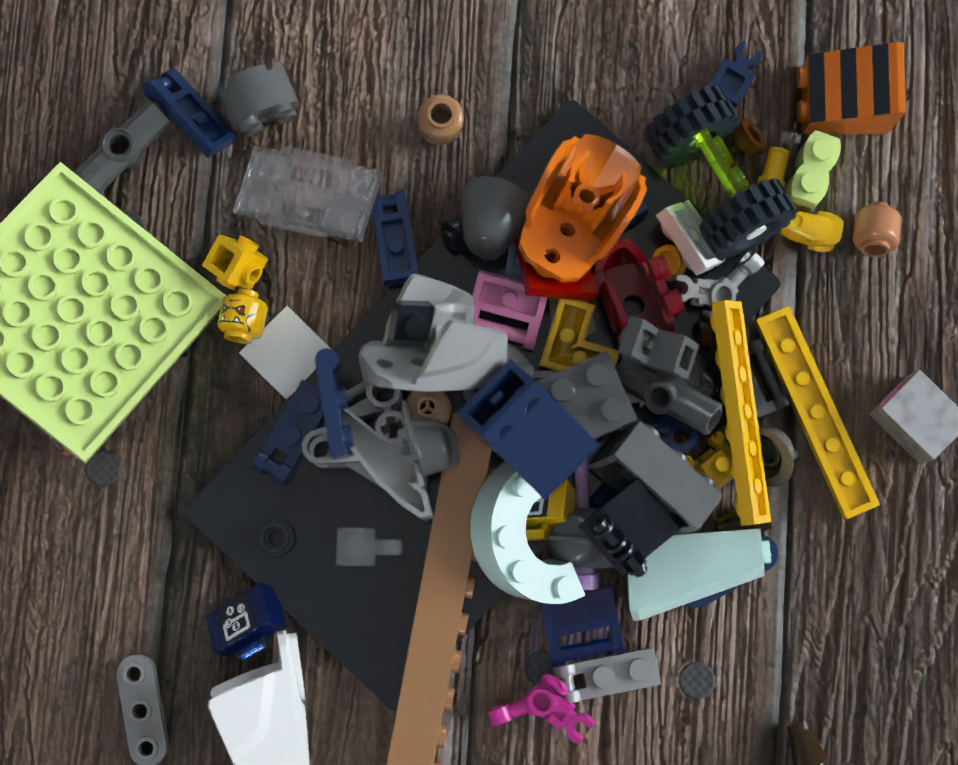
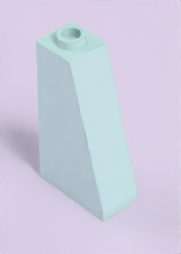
[628,529,771,621]

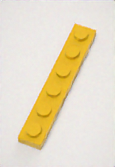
[710,300,771,526]
[754,306,880,520]

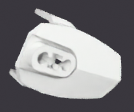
[209,630,309,765]

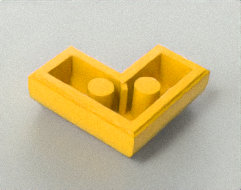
[540,298,619,371]

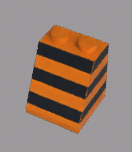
[796,42,906,134]

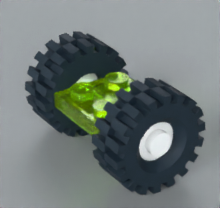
[644,85,798,261]

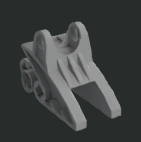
[302,341,434,521]

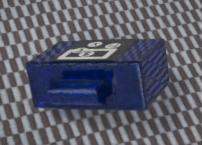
[206,583,287,661]

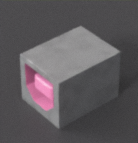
[869,370,958,464]

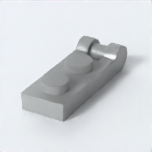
[552,647,662,703]

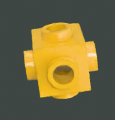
[202,234,268,290]

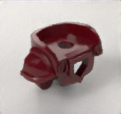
[594,238,685,345]

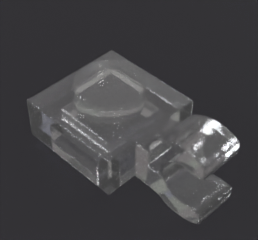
[336,528,402,566]

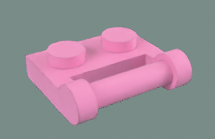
[472,270,548,351]

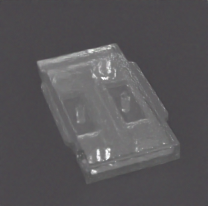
[233,146,383,243]

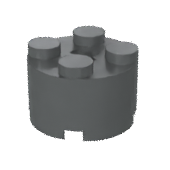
[217,62,299,137]

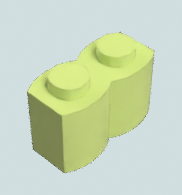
[785,130,841,213]

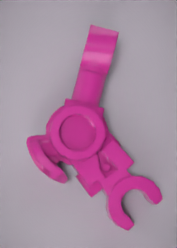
[488,674,595,744]

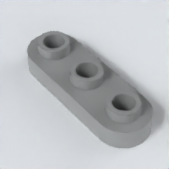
[117,654,169,765]

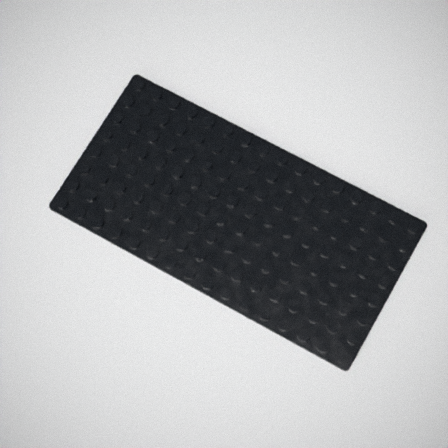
[184,100,781,710]

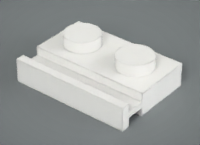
[656,200,726,276]

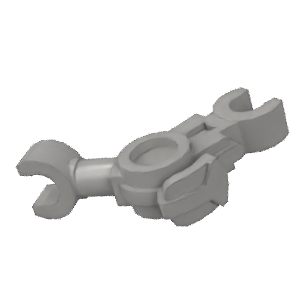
[671,252,765,318]

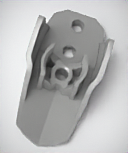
[359,274,535,391]

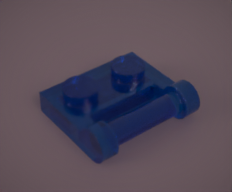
[539,587,625,667]

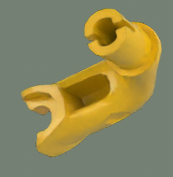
[757,147,844,252]

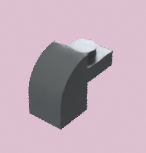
[618,316,699,380]

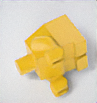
[686,431,733,490]

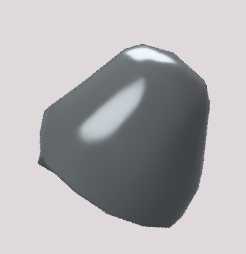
[459,176,531,262]

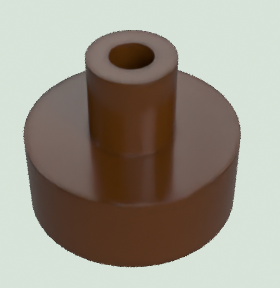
[728,119,766,156]

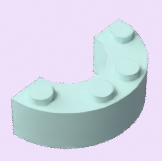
[470,462,585,604]

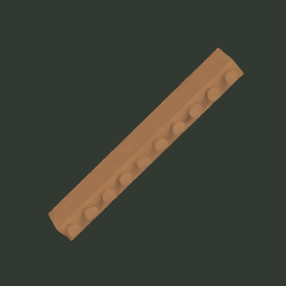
[387,413,496,765]

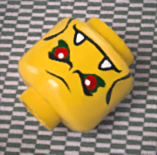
[217,288,268,344]

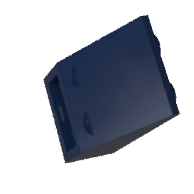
[457,359,599,500]

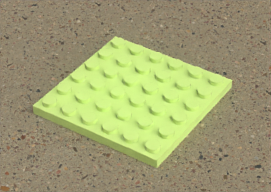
[0,162,226,464]

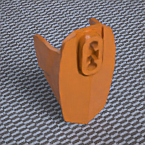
[518,134,647,283]

